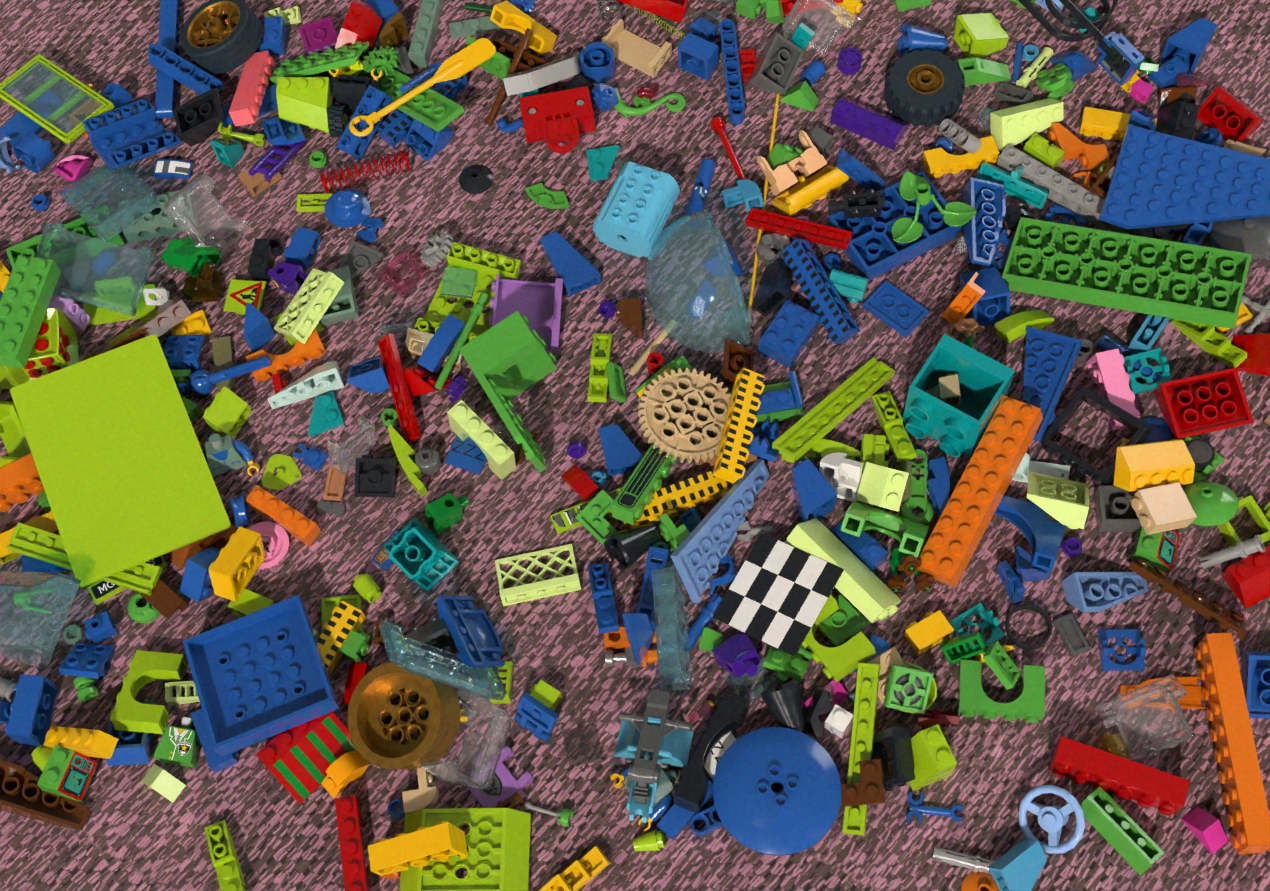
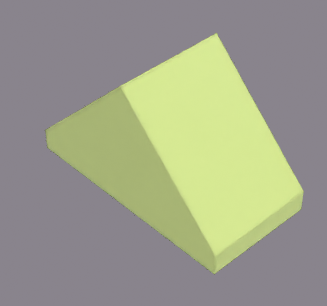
[141,764,186,803]

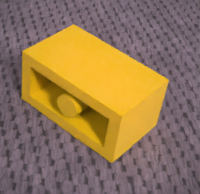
[904,610,954,656]

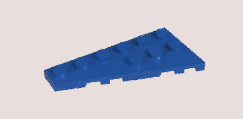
[1023,326,1082,442]

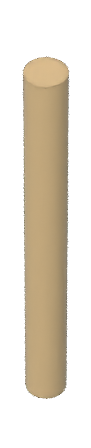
[628,319,677,376]

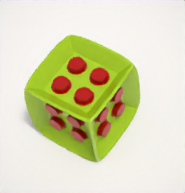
[5,307,79,385]

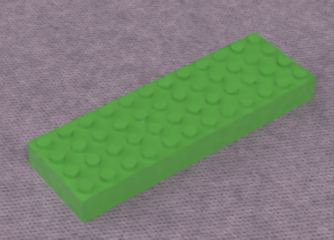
[1002,217,1252,329]

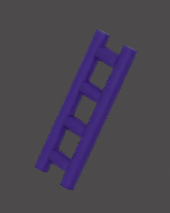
[248,141,305,181]

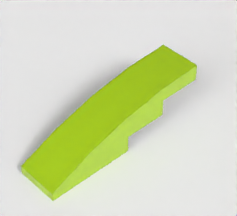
[1171,319,1247,368]
[587,333,612,403]
[388,425,428,497]

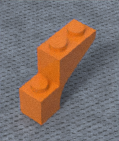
[1047,122,1110,172]

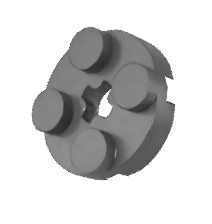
[756,233,791,267]

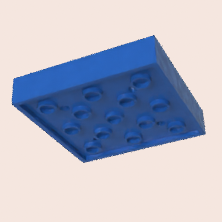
[182,595,340,757]

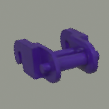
[446,376,467,402]

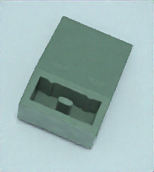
[314,266,360,326]

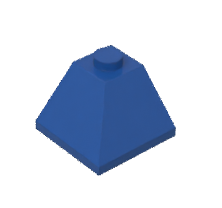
[346,356,390,394]
[622,613,656,665]

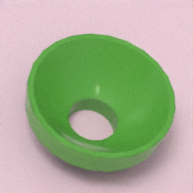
[127,592,161,623]

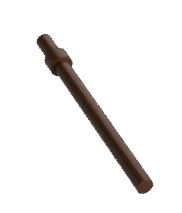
[485,28,533,126]

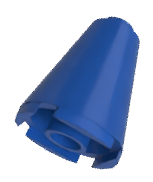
[898,23,948,55]

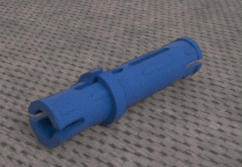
[680,594,722,651]

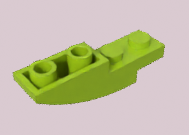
[871,391,916,463]
[781,439,861,463]
[204,820,246,891]

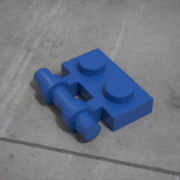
[514,693,560,742]

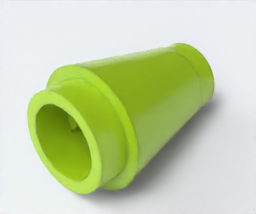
[633,829,666,852]

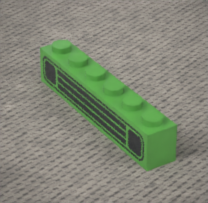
[612,432,679,525]

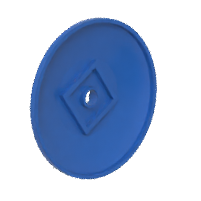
[713,727,842,856]

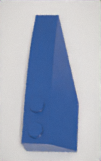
[962,177,1006,266]

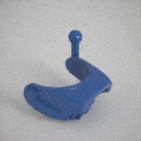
[708,554,737,596]

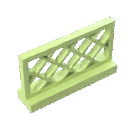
[273,268,344,344]
[495,544,581,606]

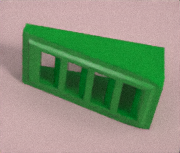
[941,632,988,665]

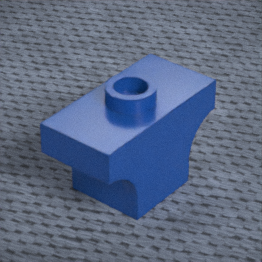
[1149,56,1189,89]

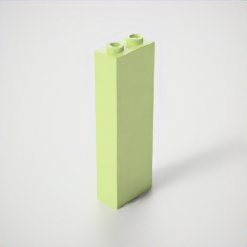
[787,518,902,623]

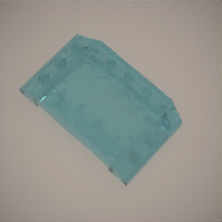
[59,163,157,243]
[379,620,507,700]

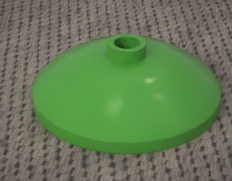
[1182,481,1239,526]

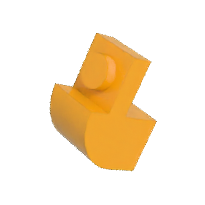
[321,749,370,798]

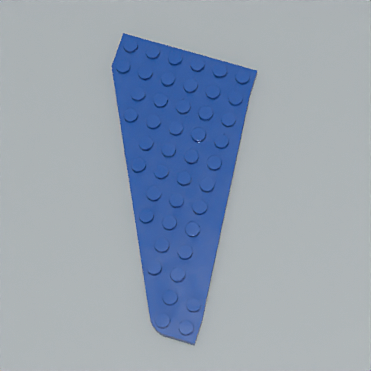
[1099,124,1270,229]

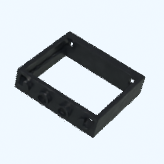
[1041,386,1151,486]

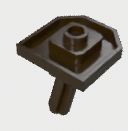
[183,261,223,302]

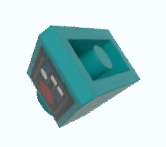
[210,137,245,168]

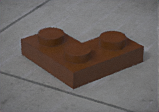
[841,759,886,807]

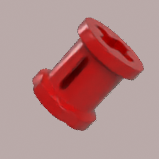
[647,352,664,375]

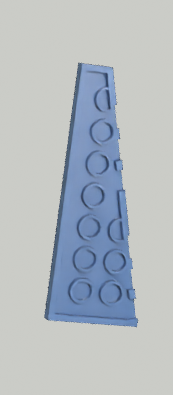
[671,459,770,603]

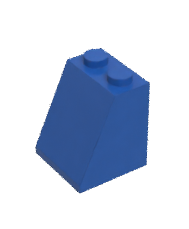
[1159,18,1218,74]
[960,267,1011,327]
[791,459,837,523]

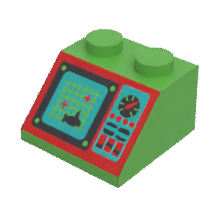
[1131,526,1180,572]
[37,745,98,802]

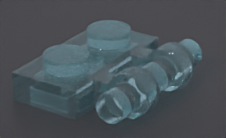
[724,660,777,703]

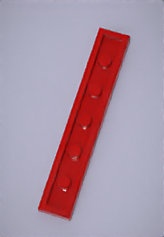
[745,208,853,250]
[378,333,421,444]

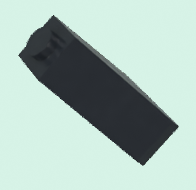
[752,258,792,317]

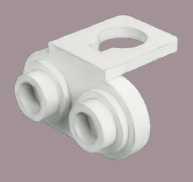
[143,287,170,307]

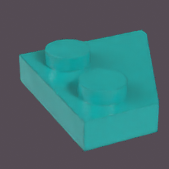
[586,145,620,182]
[308,391,345,437]

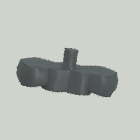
[316,500,346,518]

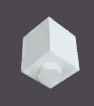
[824,704,853,738]

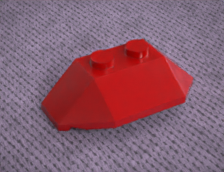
[334,0,382,53]

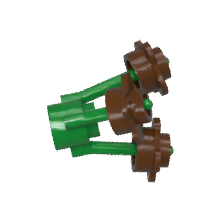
[886,547,934,593]

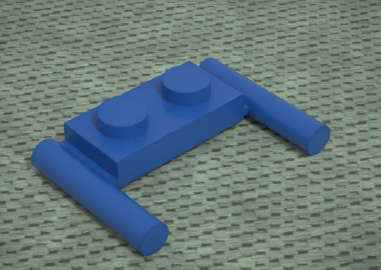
[756,371,804,415]

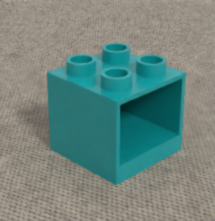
[903,334,1015,458]

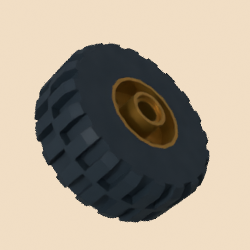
[884,49,965,127]

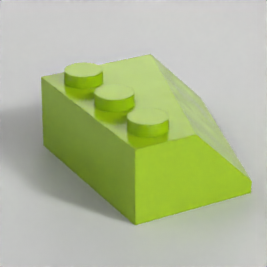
[276,77,333,134]

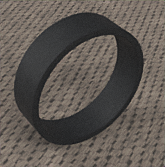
[1005,604,1052,650]

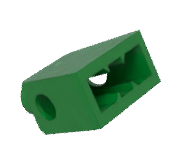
[425,493,470,537]

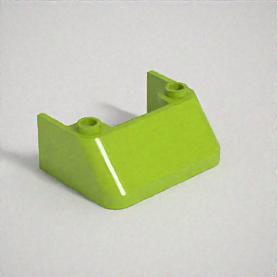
[0,401,31,468]

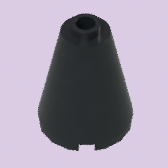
[604,523,660,571]
[760,680,807,733]

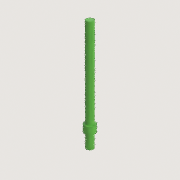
[435,293,488,390]

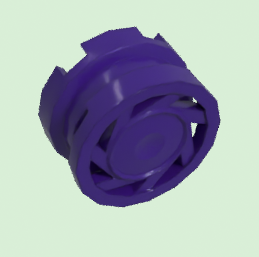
[837,48,862,75]

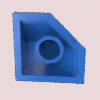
[1049,51,1099,81]

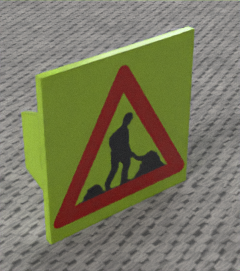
[223,279,266,315]

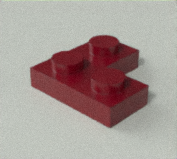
[915,710,960,730]

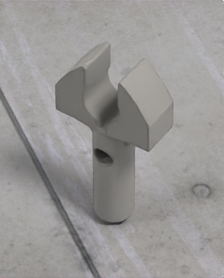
[736,521,774,542]

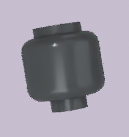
[415,447,441,475]

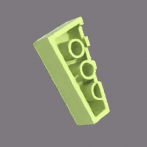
[990,98,1063,152]

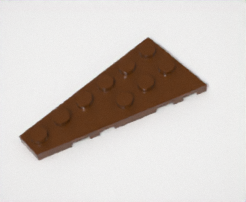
[1128,557,1247,640]

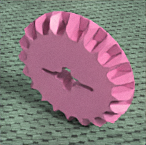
[248,521,290,570]

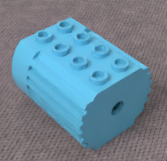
[593,161,680,258]

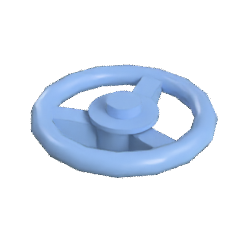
[1018,785,1085,854]

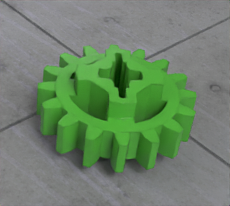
[362,46,400,78]

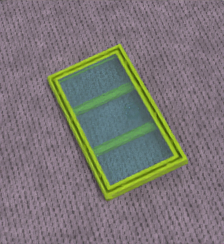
[0,54,115,145]

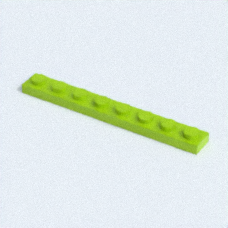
[842,663,880,836]

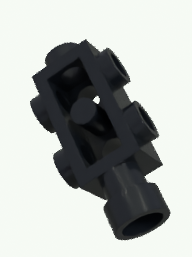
[828,189,885,219]

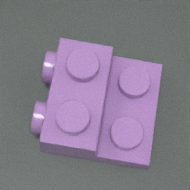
[48,297,91,331]

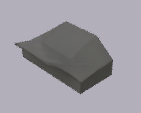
[393,47,413,78]

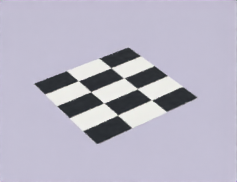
[713,533,844,656]

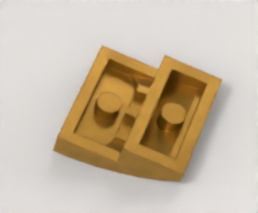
[379,12,409,51]

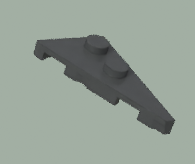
[338,240,384,281]

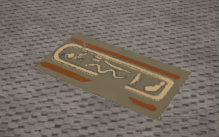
[404,328,464,372]

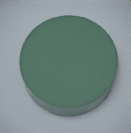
[63,624,84,645]

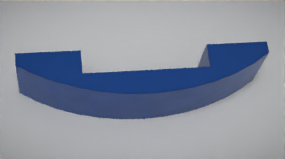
[635,546,669,622]

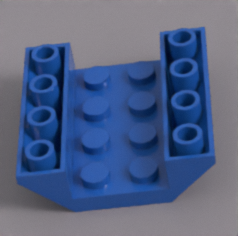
[82,98,181,170]

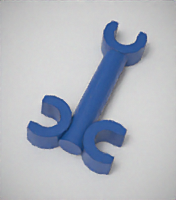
[906,792,963,824]

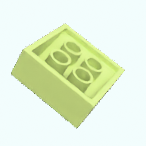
[1027,471,1089,529]

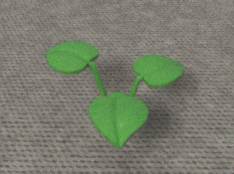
[892,171,977,243]

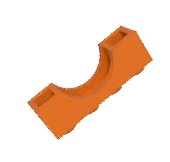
[245,329,326,382]
[245,485,321,547]

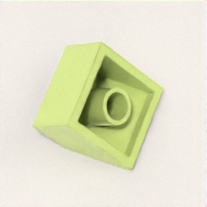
[855,462,909,511]

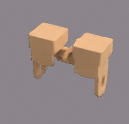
[757,130,828,196]

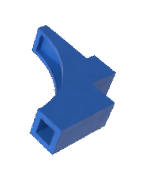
[994,495,1066,572]

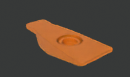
[1120,677,1208,709]

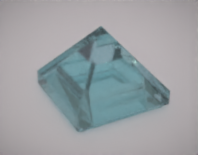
[979,106,995,130]

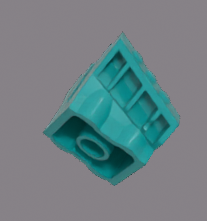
[383,518,459,591]

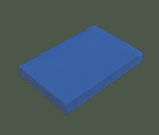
[862,280,930,338]

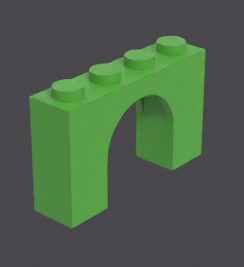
[840,501,929,558]
[957,659,1045,723]

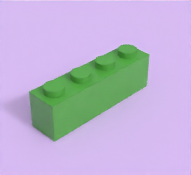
[1080,787,1164,876]

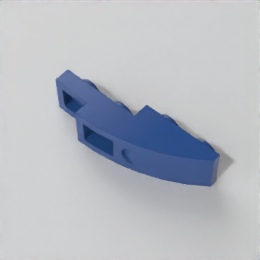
[588,562,619,634]

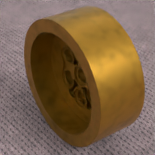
[348,662,460,770]

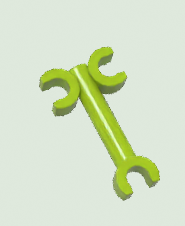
[218,123,265,146]

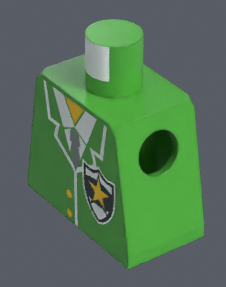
[153,717,200,768]

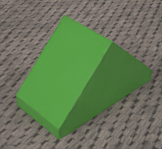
[780,81,819,112]

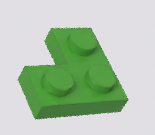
[575,489,617,545]

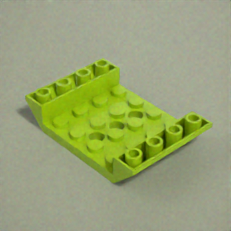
[413,242,521,346]
[399,808,531,891]

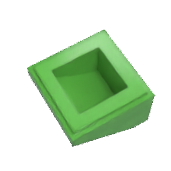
[699,627,724,653]

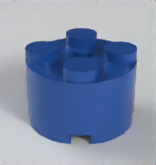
[580,42,616,83]
[12,131,56,173]

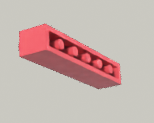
[229,50,275,127]

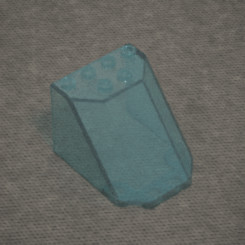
[0,570,81,670]

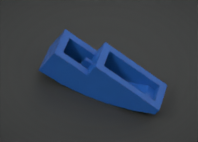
[417,314,466,372]
[927,457,950,519]
[657,775,713,840]

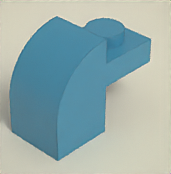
[721,180,764,212]

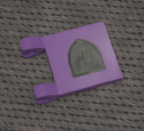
[464,746,534,808]

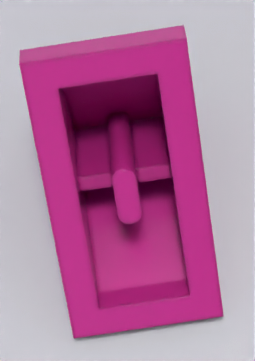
[1181,807,1228,854]

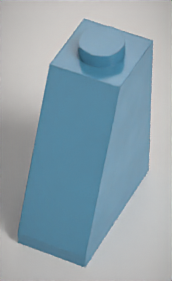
[988,838,1047,891]

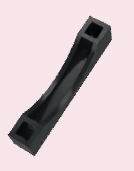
[672,691,750,814]

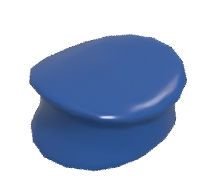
[229,493,250,529]

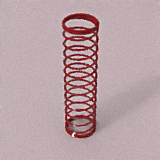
[320,149,411,194]

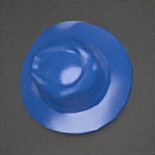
[324,189,371,228]

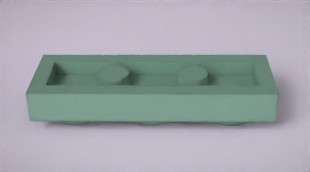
[449,16,501,39]

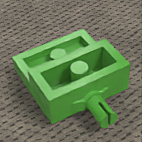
[659,513,690,552]

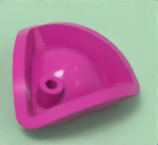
[53,155,94,182]

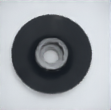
[459,164,494,194]

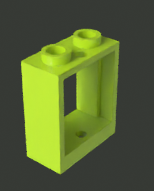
[1217,496,1270,558]

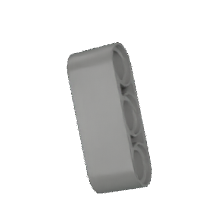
[939,118,981,154]

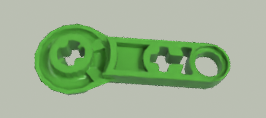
[900,449,934,525]

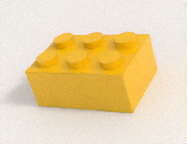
[209,527,266,602]

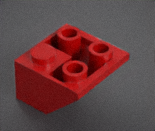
[404,364,454,397]

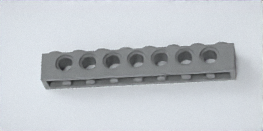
[996,144,1129,234]

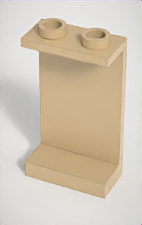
[601,19,672,77]

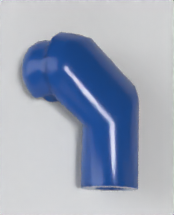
[497,118,524,133]

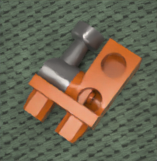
[604,627,658,668]

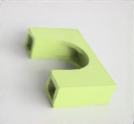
[447,400,516,480]

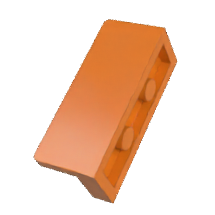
[941,272,985,325]

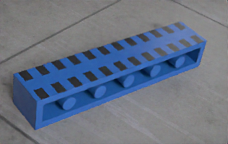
[377,74,468,148]
[781,239,860,344]

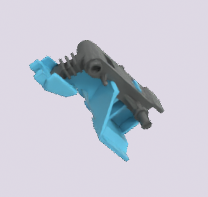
[613,690,694,823]

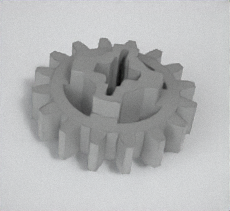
[420,229,453,267]

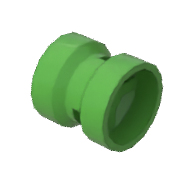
[73,677,99,702]

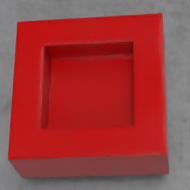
[272,373,287,393]

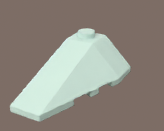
[268,361,344,409]

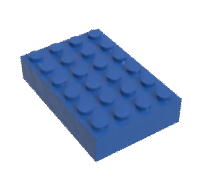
[828,170,962,281]

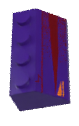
[831,97,910,150]

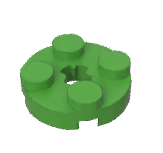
[1036,63,1072,92]

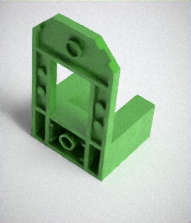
[459,311,557,473]

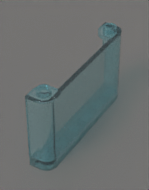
[35,222,154,317]

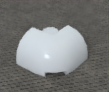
[819,452,863,502]

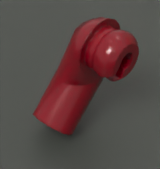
[637,84,659,99]

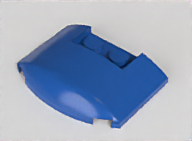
[437,595,505,668]

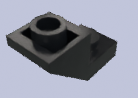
[805,687,833,738]

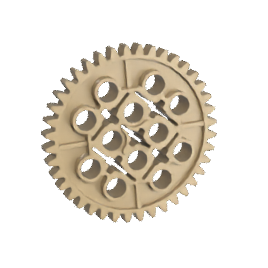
[637,368,731,464]

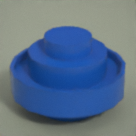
[1195,128,1223,146]

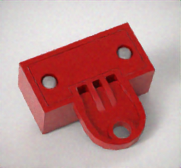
[519,86,596,153]

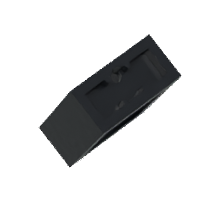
[872,727,915,791]

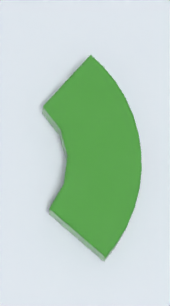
[525,182,570,209]

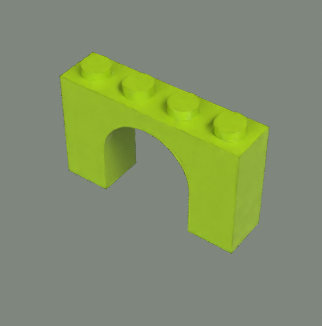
[802,594,876,683]
[110,650,187,734]

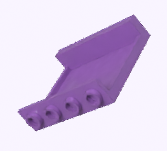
[489,274,563,353]

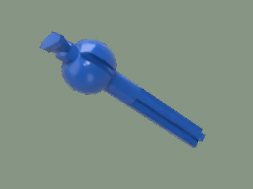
[177,355,272,395]

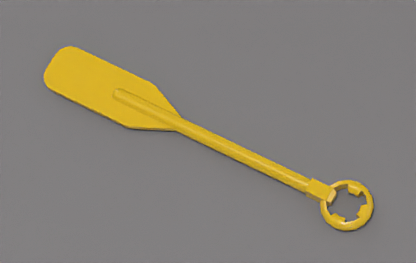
[349,38,496,137]

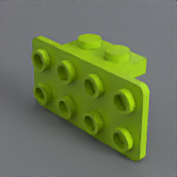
[83,277,156,326]

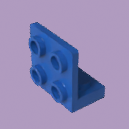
[163,335,205,373]

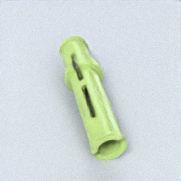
[1016,47,1054,89]

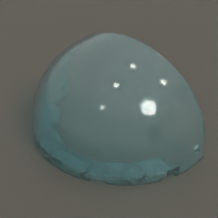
[645,210,750,353]

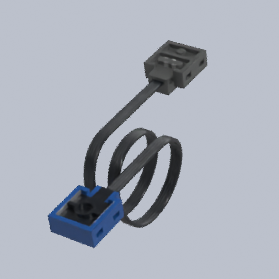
[1018,0,1145,86]

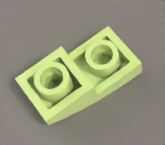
[264,6,302,25]

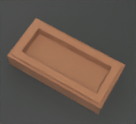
[323,464,349,502]

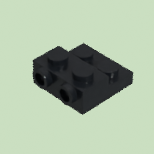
[354,455,397,498]

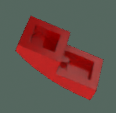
[738,49,756,82]
[561,464,599,501]

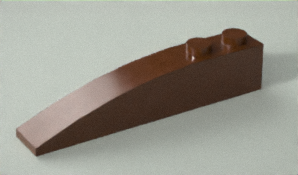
[0,759,91,831]

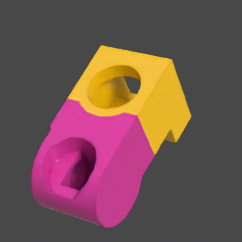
[1119,70,1152,102]

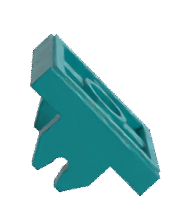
[1123,348,1172,395]
[949,603,1005,658]

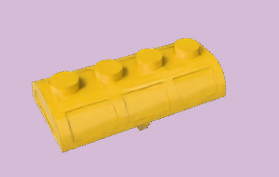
[771,165,849,217]

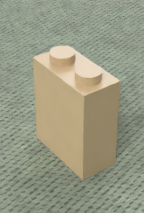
[1130,483,1197,535]

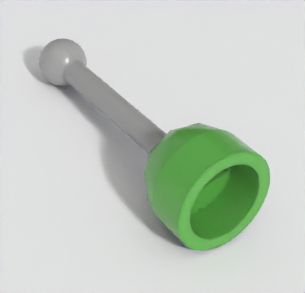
[523,802,574,827]

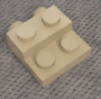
[865,647,908,704]

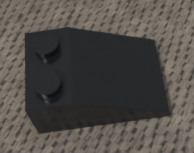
[173,87,225,147]

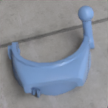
[0,136,21,173]

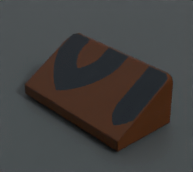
[1157,86,1197,108]

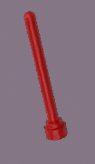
[710,117,746,180]

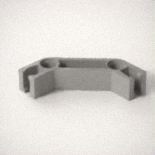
[503,52,582,96]

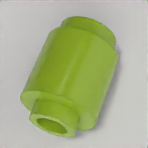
[353,574,382,603]
[31,745,52,772]

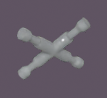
[1241,295,1270,335]

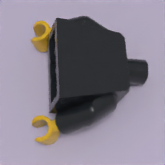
[329,68,383,116]

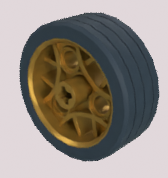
[180,0,263,74]

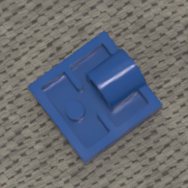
[59,642,115,679]

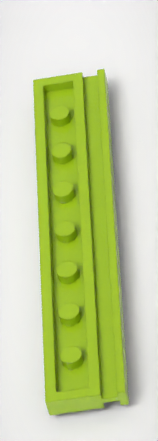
[772,357,895,463]
[6,522,163,596]

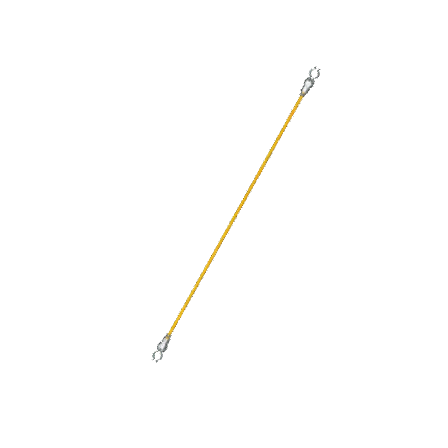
[741,15,793,341]

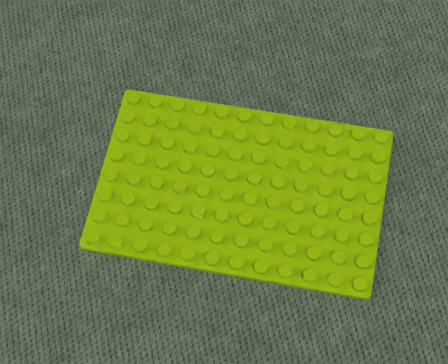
[10,334,231,587]

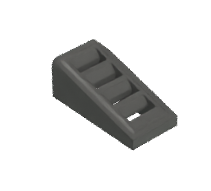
[993,82,1033,107]

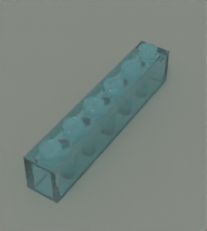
[652,567,692,693]

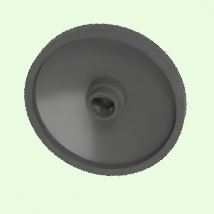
[1208,217,1270,260]

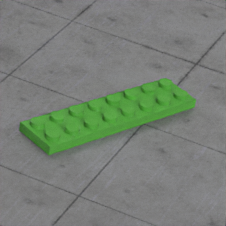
[362,69,464,132]

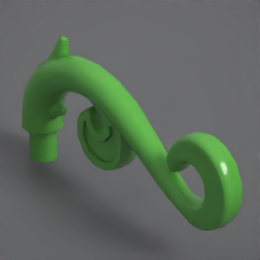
[614,87,686,118]

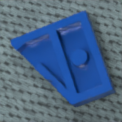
[996,560,1026,605]

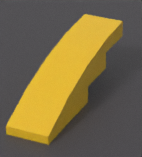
[539,846,611,891]

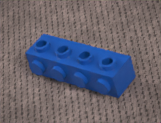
[336,85,393,160]

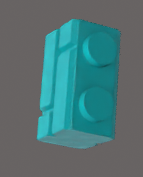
[829,269,870,303]

